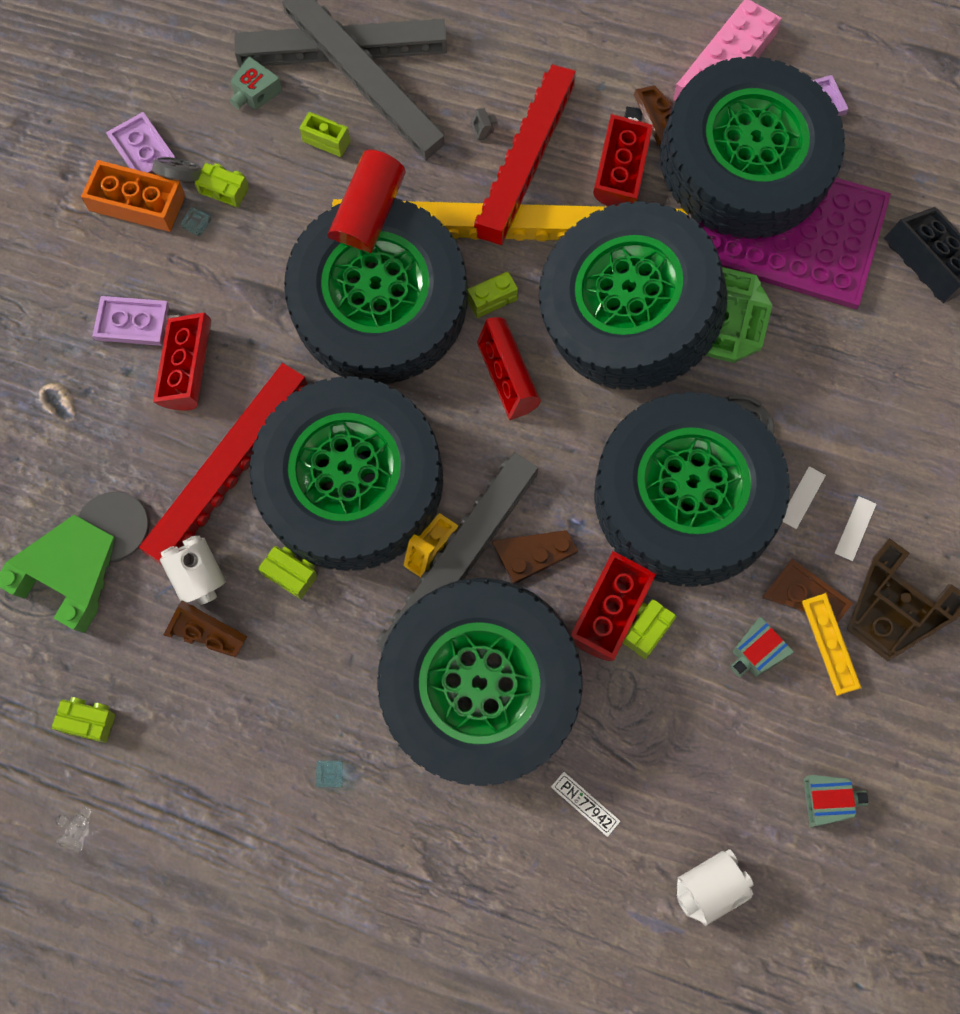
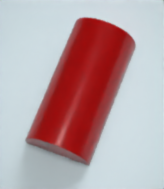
[593,114,653,206]
[327,150,406,253]
[153,312,212,411]
[476,317,541,421]
[571,551,656,661]

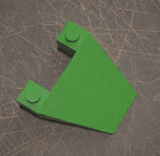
[0,515,115,633]

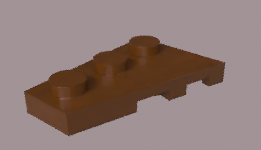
[634,85,672,146]
[492,530,578,584]
[762,559,853,623]
[163,600,248,657]

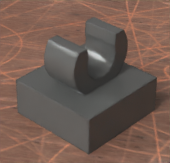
[470,108,498,140]

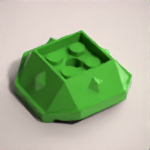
[703,267,772,363]

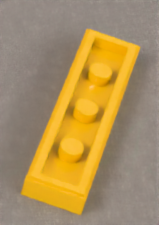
[801,593,861,696]

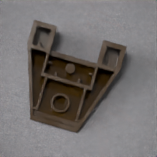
[847,538,960,662]

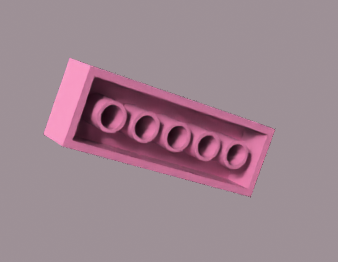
[673,0,782,101]

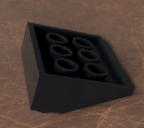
[884,207,960,304]

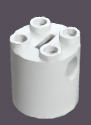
[160,535,226,606]
[677,849,754,926]

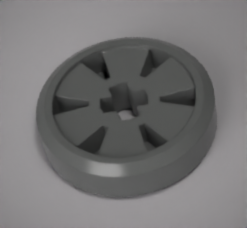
[152,157,202,182]

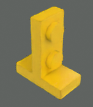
[403,513,459,577]

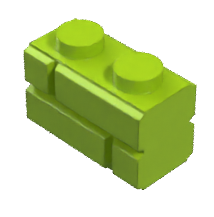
[300,112,351,157]
[195,163,249,208]
[467,271,518,318]
[259,546,317,600]
[623,599,677,659]
[52,697,115,743]

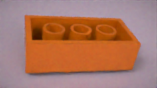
[81,160,186,232]

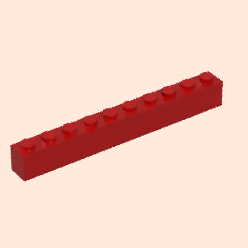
[474,64,576,245]
[139,362,308,565]

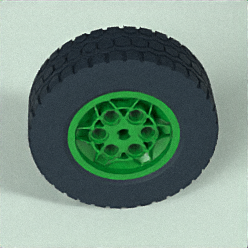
[660,56,845,239]
[284,198,468,384]
[539,201,727,390]
[250,376,443,571]
[594,392,790,587]
[377,578,583,786]

